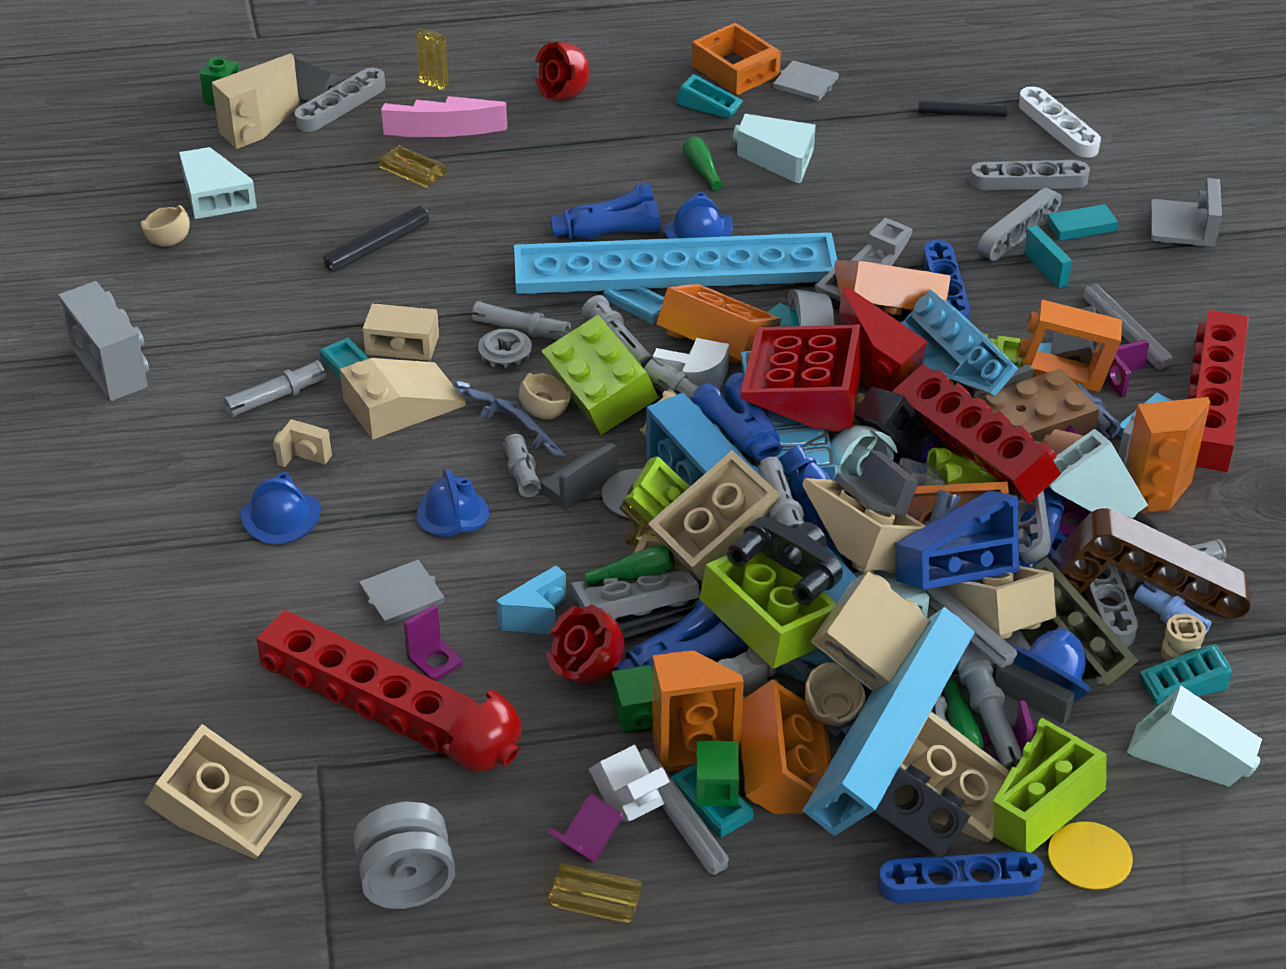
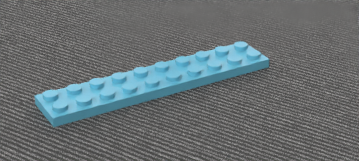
[514,232,837,294]

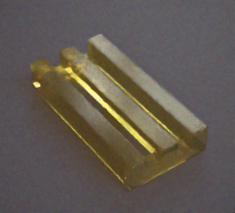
[416,27,449,90]
[379,145,447,188]
[548,863,642,924]

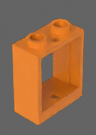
[691,22,781,96]
[1016,300,1122,392]

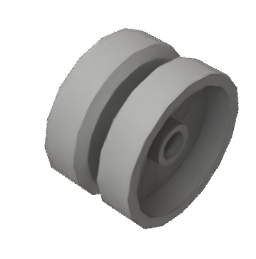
[353,801,455,909]

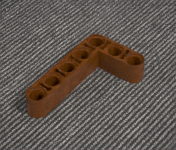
[1049,508,1251,619]

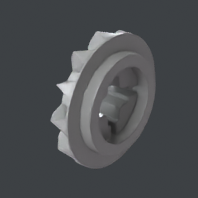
[478,329,532,369]

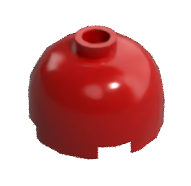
[535,42,590,101]
[546,604,624,684]
[442,690,522,772]

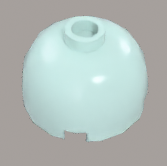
[830,425,897,477]

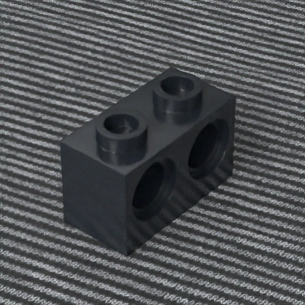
[854,386,933,464]
[874,763,971,858]

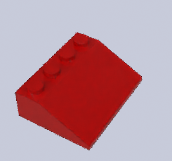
[740,325,863,431]

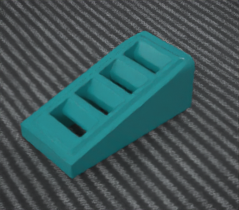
[675,74,743,119]
[1139,644,1232,705]

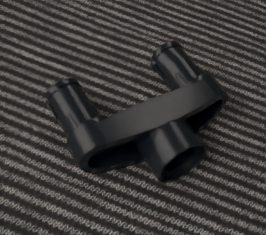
[727,517,843,606]

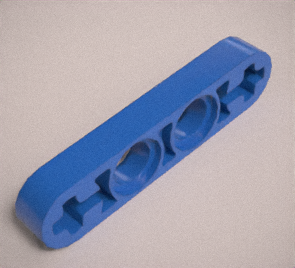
[923,240,970,320]
[878,852,1044,903]

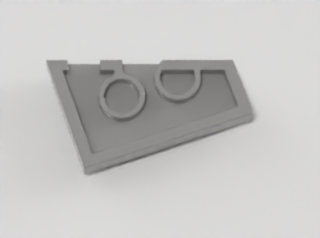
[571,570,700,620]

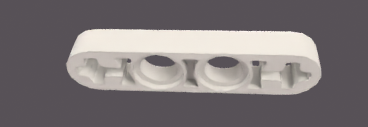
[1019,87,1101,158]

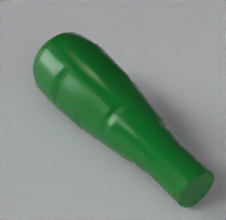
[683,136,723,191]
[585,545,675,586]
[943,680,984,750]

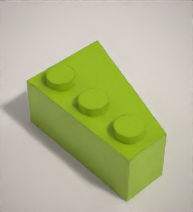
[993,717,1107,853]

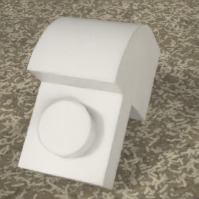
[653,338,729,388]
[589,745,670,822]

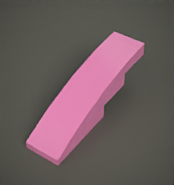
[381,96,507,137]

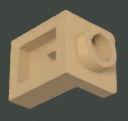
[273,419,332,467]

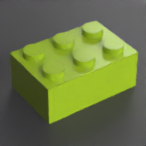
[542,314,658,435]
[699,553,837,669]

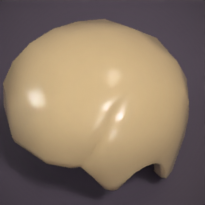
[141,205,190,247]
[519,373,571,420]
[805,662,866,727]

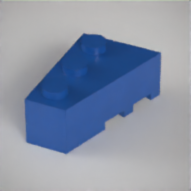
[895,490,1019,589]

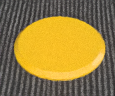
[1048,822,1133,890]

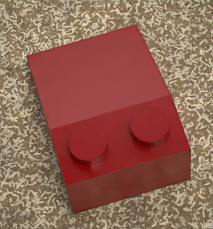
[837,286,927,392]

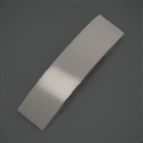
[815,217,912,302]
[788,289,834,326]

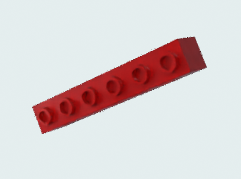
[1187,310,1249,472]
[892,364,1061,504]
[256,610,476,757]

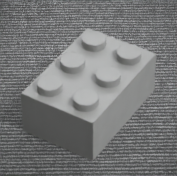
[58,281,150,402]

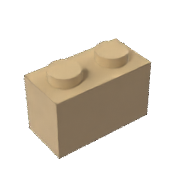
[363,304,439,361]

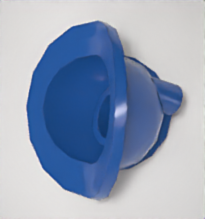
[664,192,733,239]
[417,469,490,537]
[240,472,321,545]
[1013,627,1091,701]

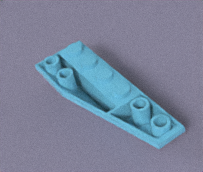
[901,289,1018,397]

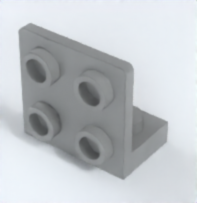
[1151,178,1222,247]

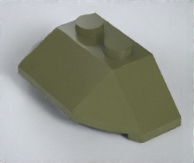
[1020,557,1138,688]

